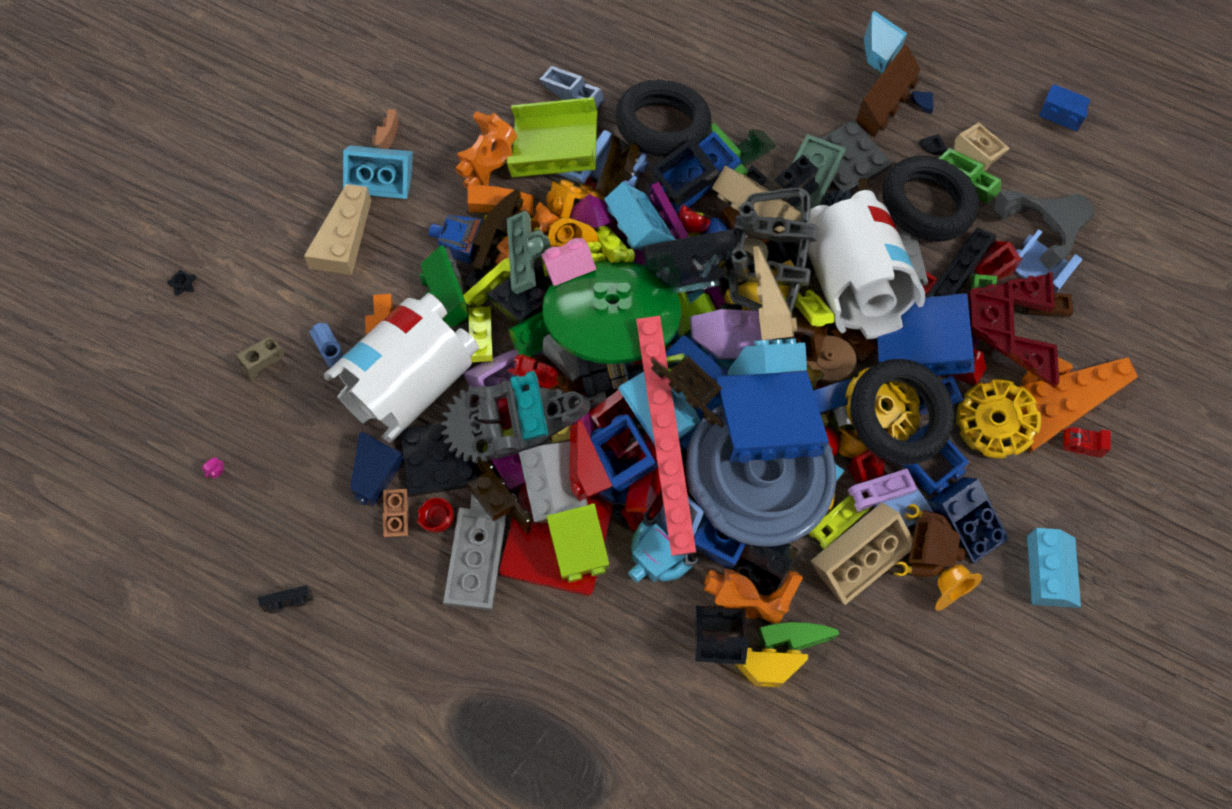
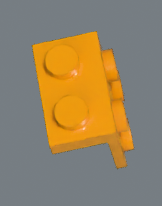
[546,180,605,218]

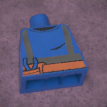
[429,215,483,265]

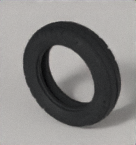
[616,80,712,157]
[882,155,979,242]
[850,359,954,465]

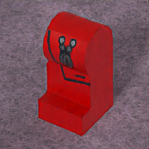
[1063,427,1111,458]

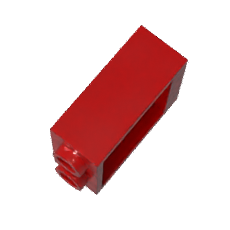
[589,390,653,460]

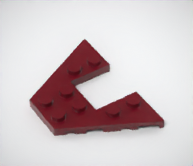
[967,271,1059,388]

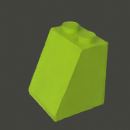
[547,504,609,582]

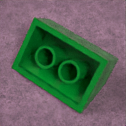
[418,245,469,328]

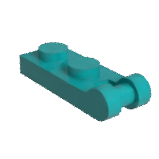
[511,371,548,441]

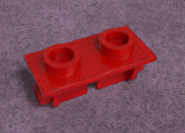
[508,354,559,389]

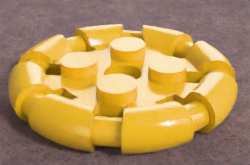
[845,367,921,442]
[956,379,1041,459]

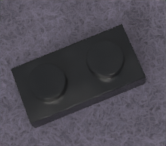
[258,585,313,613]

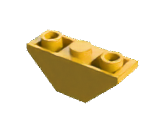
[735,648,808,688]

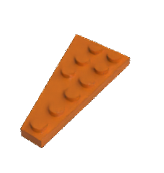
[1006,357,1138,453]

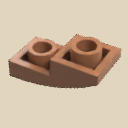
[372,109,399,149]
[383,489,409,537]

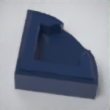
[911,91,933,114]

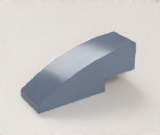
[539,66,605,109]

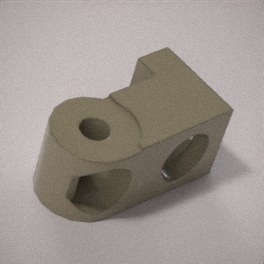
[236,337,285,380]

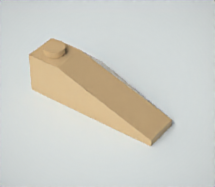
[753,246,798,340]

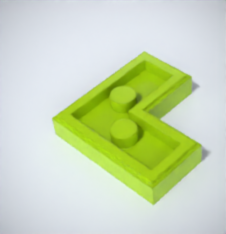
[675,287,716,337]

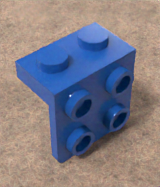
[1039,85,1090,132]

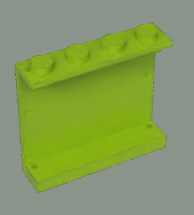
[507,97,597,177]

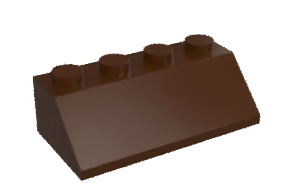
[856,45,921,137]

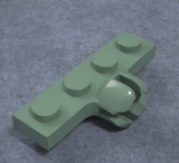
[507,211,551,294]

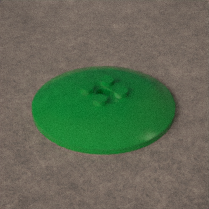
[543,259,681,364]

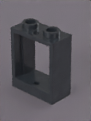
[651,138,719,208]
[694,605,748,665]

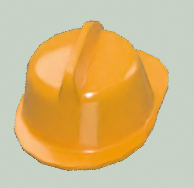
[547,218,598,247]
[838,427,868,458]
[935,564,982,611]

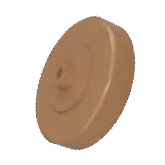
[804,335,856,386]

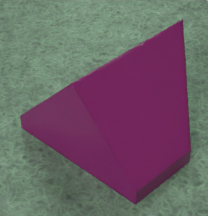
[569,194,615,228]

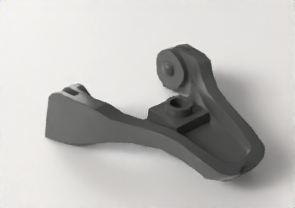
[994,190,1095,270]

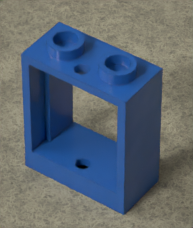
[590,414,658,491]
[901,424,969,496]

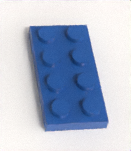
[649,131,742,215]

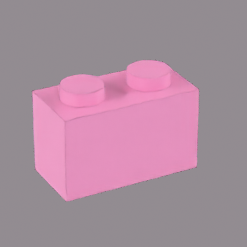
[541,238,596,286]

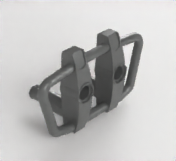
[727,188,818,313]

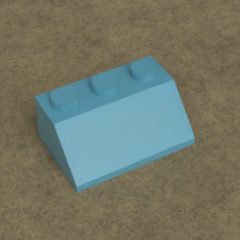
[343,145,413,199]
[604,182,675,251]
[728,339,807,376]
[618,372,701,445]
[1027,528,1081,608]

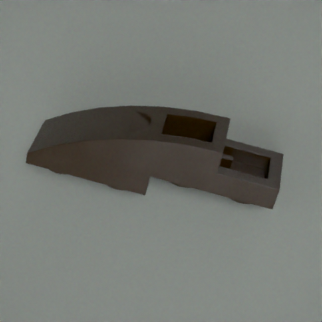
[472,189,523,273]

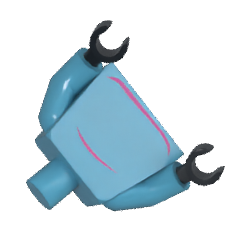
[628,507,702,583]

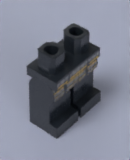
[774,155,819,208]
[576,356,643,398]

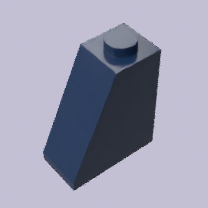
[350,431,404,507]

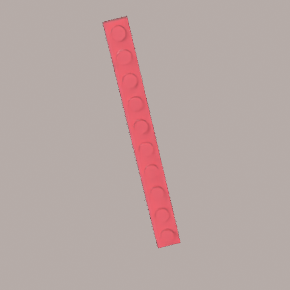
[636,316,696,556]

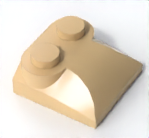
[954,122,1010,171]

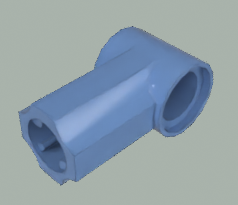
[309,323,344,368]

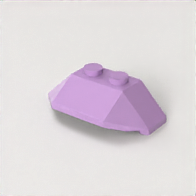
[689,309,772,360]

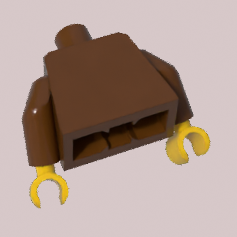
[894,504,965,577]

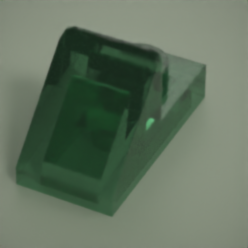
[736,129,776,167]

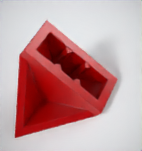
[975,241,1022,281]
[847,449,885,497]

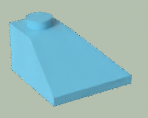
[863,11,907,73]

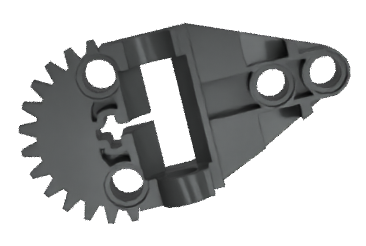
[441,380,590,463]

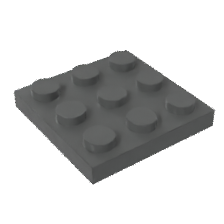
[821,119,893,192]

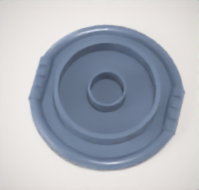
[686,404,836,547]

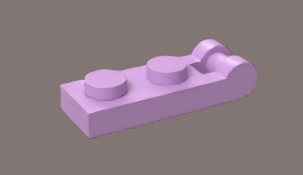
[847,469,917,512]

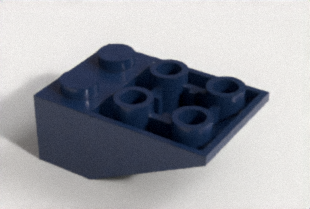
[927,477,1009,564]

